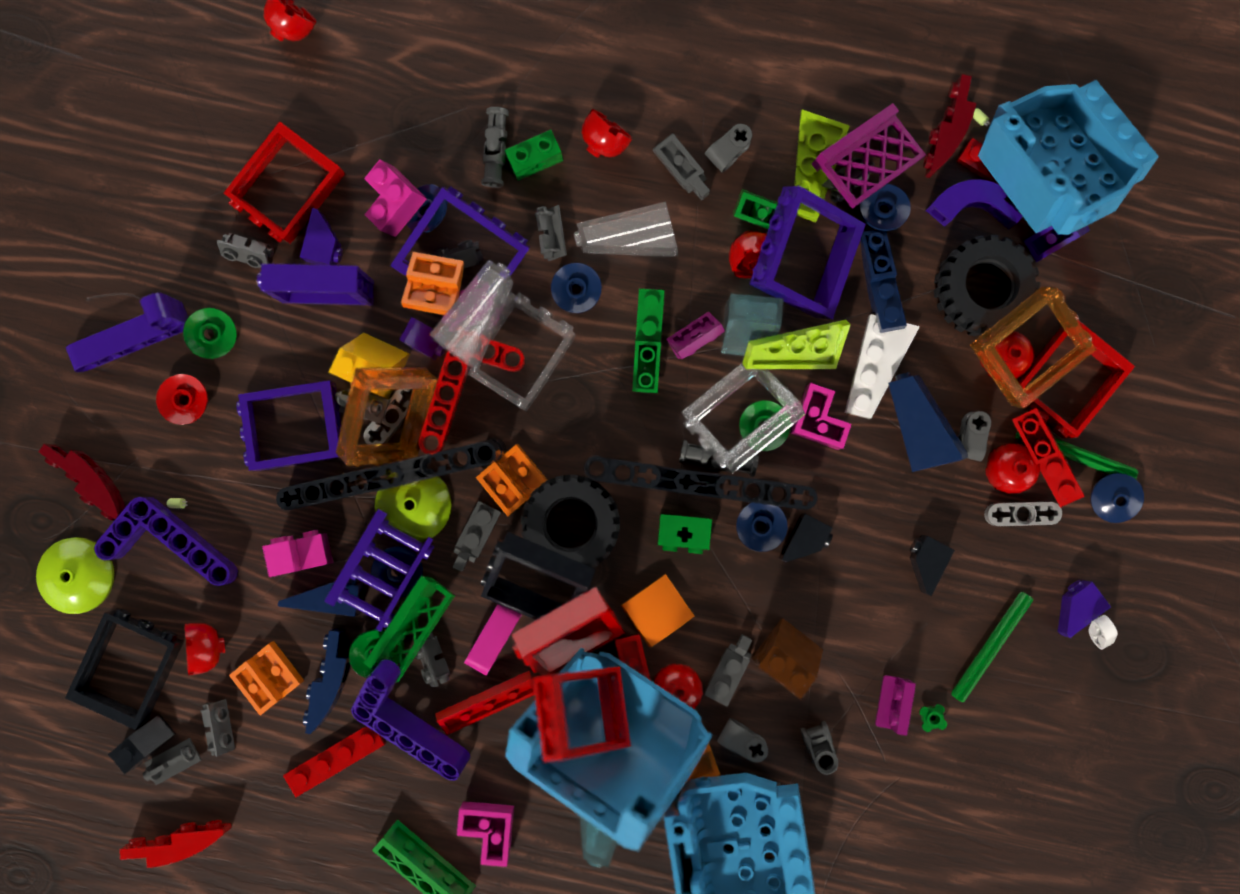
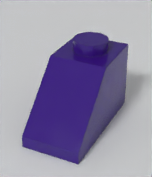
[300,208,343,265]
[1024,226,1091,262]
[400,317,447,360]
[1058,580,1111,638]

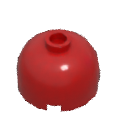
[264,0,317,42]
[581,109,633,158]
[728,230,767,279]
[980,331,1034,381]
[986,443,1040,493]
[185,623,225,676]
[653,663,703,709]

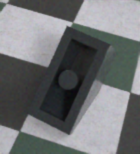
[779,513,833,562]
[910,535,955,596]
[108,714,176,774]

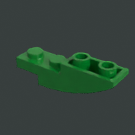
[632,288,665,393]

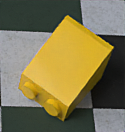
[329,333,410,399]

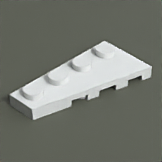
[845,314,920,419]

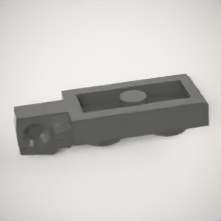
[653,133,710,201]
[453,501,502,572]
[704,634,752,706]

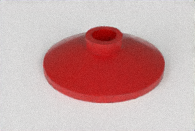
[156,374,208,425]

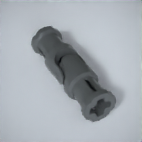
[481,107,509,188]
[679,440,759,477]

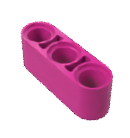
[464,604,522,676]

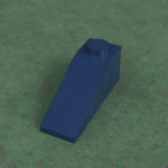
[278,578,364,617]

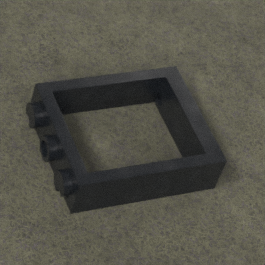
[480,532,596,620]
[65,609,184,730]

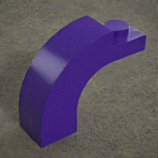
[925,180,1023,230]

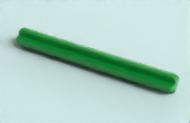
[1015,430,1139,479]
[951,592,1033,702]

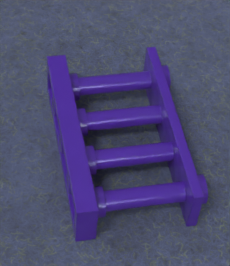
[324,509,434,631]

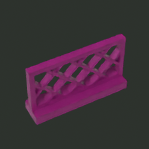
[811,103,926,209]

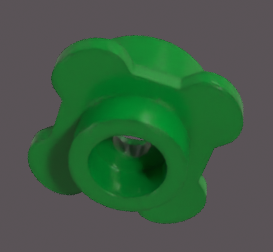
[919,704,947,732]

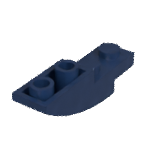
[860,229,907,333]
[303,628,350,734]

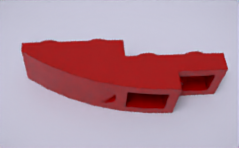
[1012,407,1085,507]
[119,820,232,868]

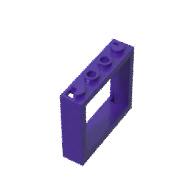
[390,186,530,300]
[749,186,866,320]

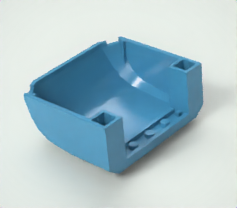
[506,648,712,851]

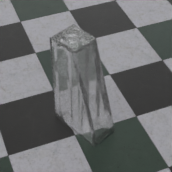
[573,202,678,257]
[430,260,513,371]

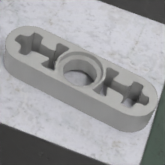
[364,384,421,448]
[984,502,1062,526]

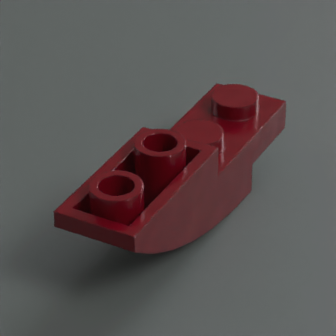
[923,74,977,178]
[38,444,126,521]

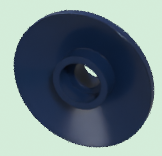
[407,184,447,233]
[859,184,911,231]
[551,263,602,314]
[1090,473,1144,523]
[736,503,788,552]
[371,546,423,598]

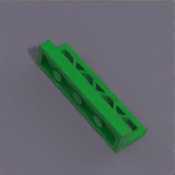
[364,576,456,682]
[372,819,476,894]

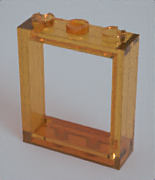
[970,287,1096,409]
[336,368,438,467]

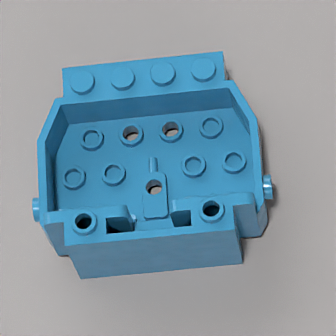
[978,80,1159,235]
[664,773,815,894]

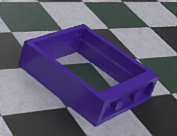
[257,264,374,305]
[236,380,346,471]

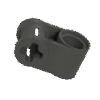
[705,124,752,173]
[958,411,991,462]
[717,718,768,763]
[800,721,839,775]

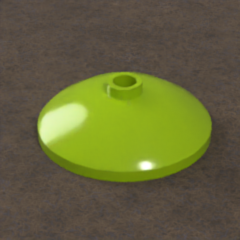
[375,472,452,542]
[36,537,114,614]

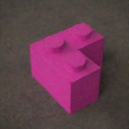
[364,159,427,237]
[790,383,852,450]
[263,530,333,577]
[457,801,514,867]

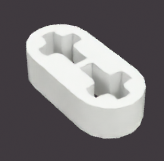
[1088,615,1117,650]

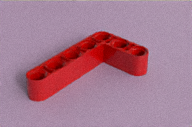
[419,331,525,455]

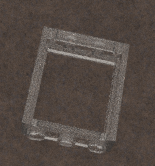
[460,292,576,412]
[681,363,805,473]

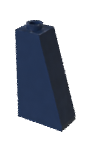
[888,372,969,472]

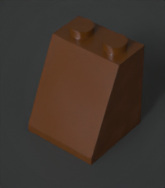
[752,618,823,699]

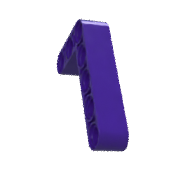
[66,293,188,373]
[95,497,238,586]
[351,659,470,781]

